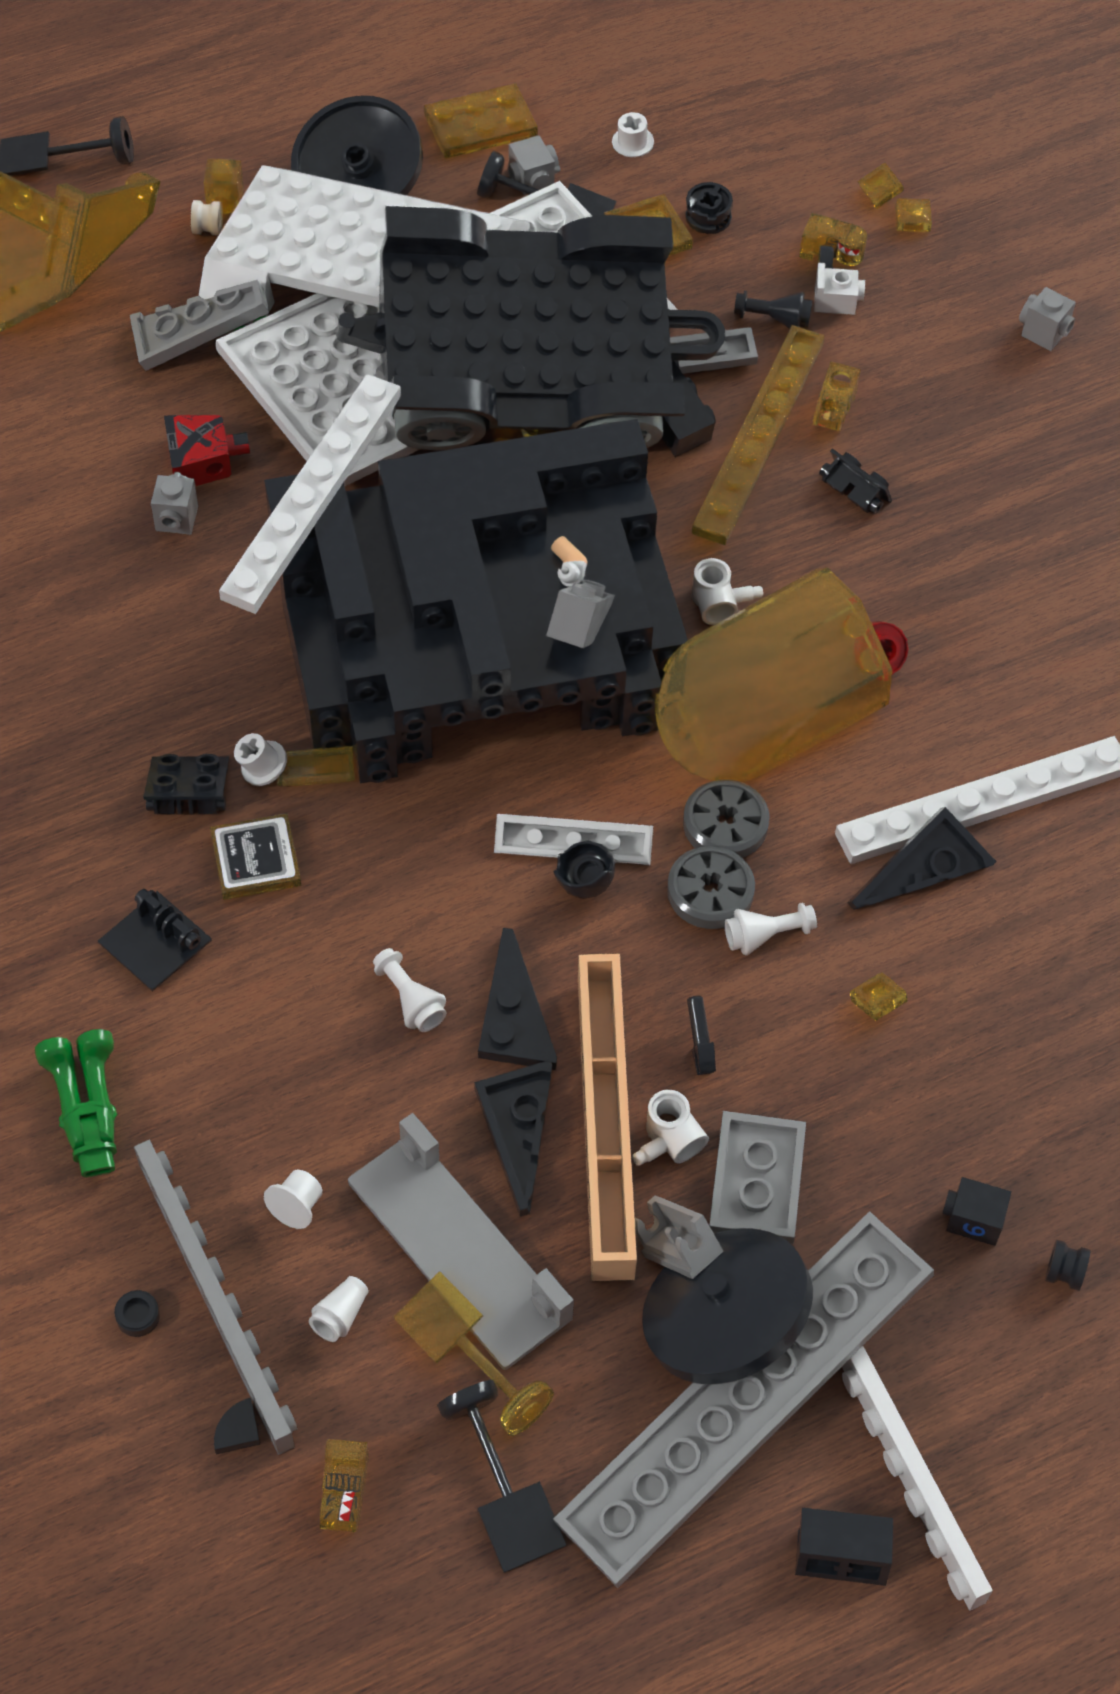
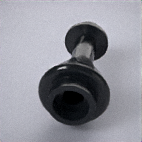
[734,290,813,333]

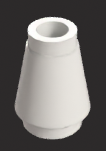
[309,1276,369,1342]

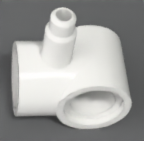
[692,558,763,625]
[632,1090,709,1166]

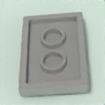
[709,1111,806,1244]

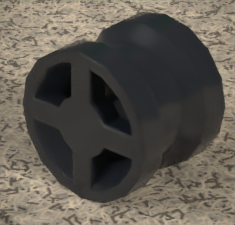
[1045,1240,1091,1291]

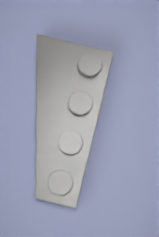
[130,280,269,371]

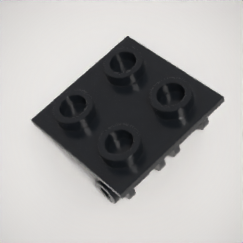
[143,754,229,815]
[98,889,212,992]

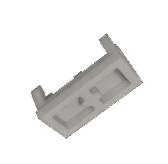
[635,1195,724,1279]

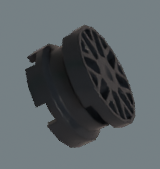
[685,182,733,234]

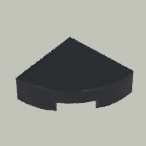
[214,1398,260,1455]

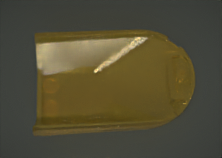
[655,567,892,782]

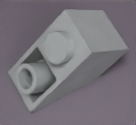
[546,580,615,648]

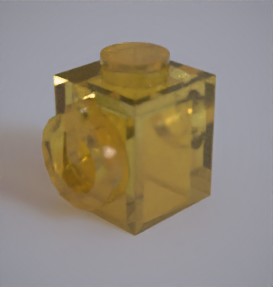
[203,158,244,214]

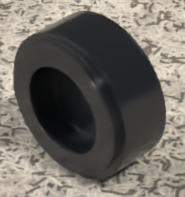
[114,1290,160,1337]

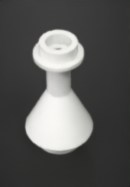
[725,903,817,956]
[373,948,447,1032]

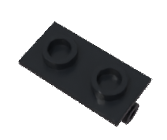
[819,448,892,514]

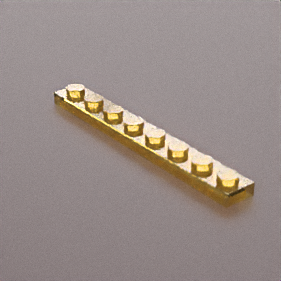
[692,325,825,545]

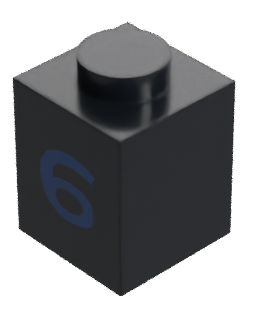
[942,1177,1012,1246]

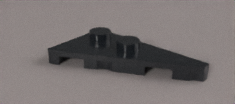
[847,807,997,910]
[478,928,557,1070]
[474,1060,552,1217]

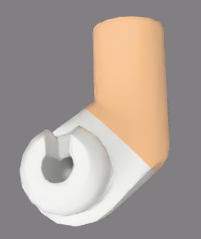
[551,536,587,587]

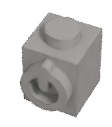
[508,135,561,195]
[1019,287,1076,351]
[151,472,198,535]

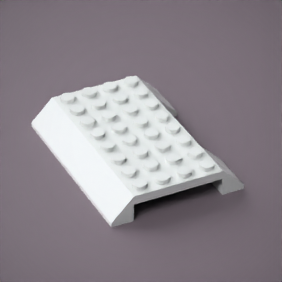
[199,165,530,324]

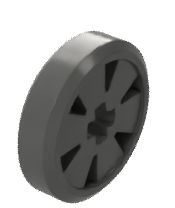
[683,780,770,858]
[667,846,755,929]

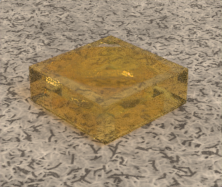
[857,162,904,209]
[895,198,932,232]
[849,972,908,1021]

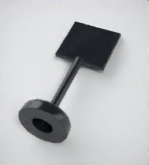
[0,116,134,177]
[477,151,617,216]
[437,1380,566,1573]

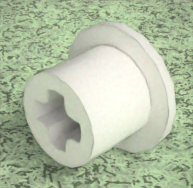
[612,112,654,157]
[234,733,287,786]
[264,1170,323,1229]

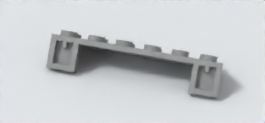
[348,1113,574,1370]

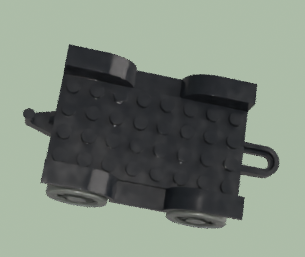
[336,206,725,450]

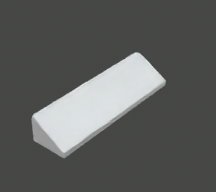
[494,814,653,865]

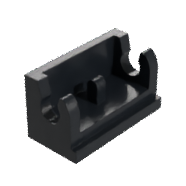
[795,1507,893,1586]

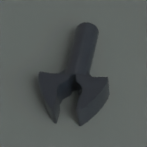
[687,995,716,1075]

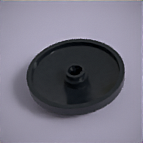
[291,95,423,195]
[642,1228,813,1384]

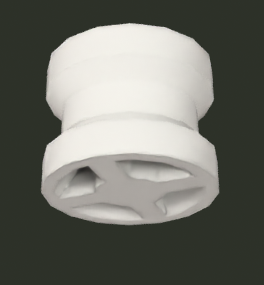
[191,200,223,235]

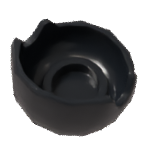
[553,840,615,899]

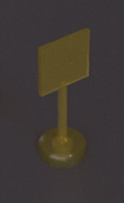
[393,1271,554,1436]

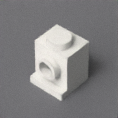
[814,263,865,315]

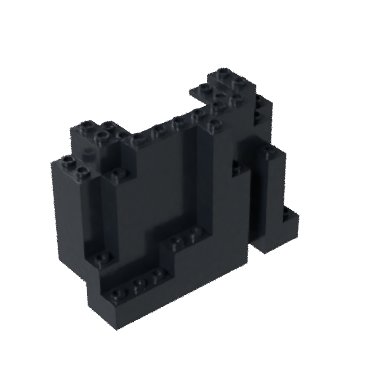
[264,419,689,784]

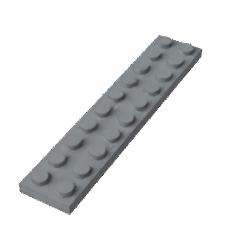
[553,1211,934,1588]

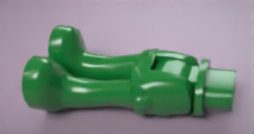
[34,1029,118,1177]

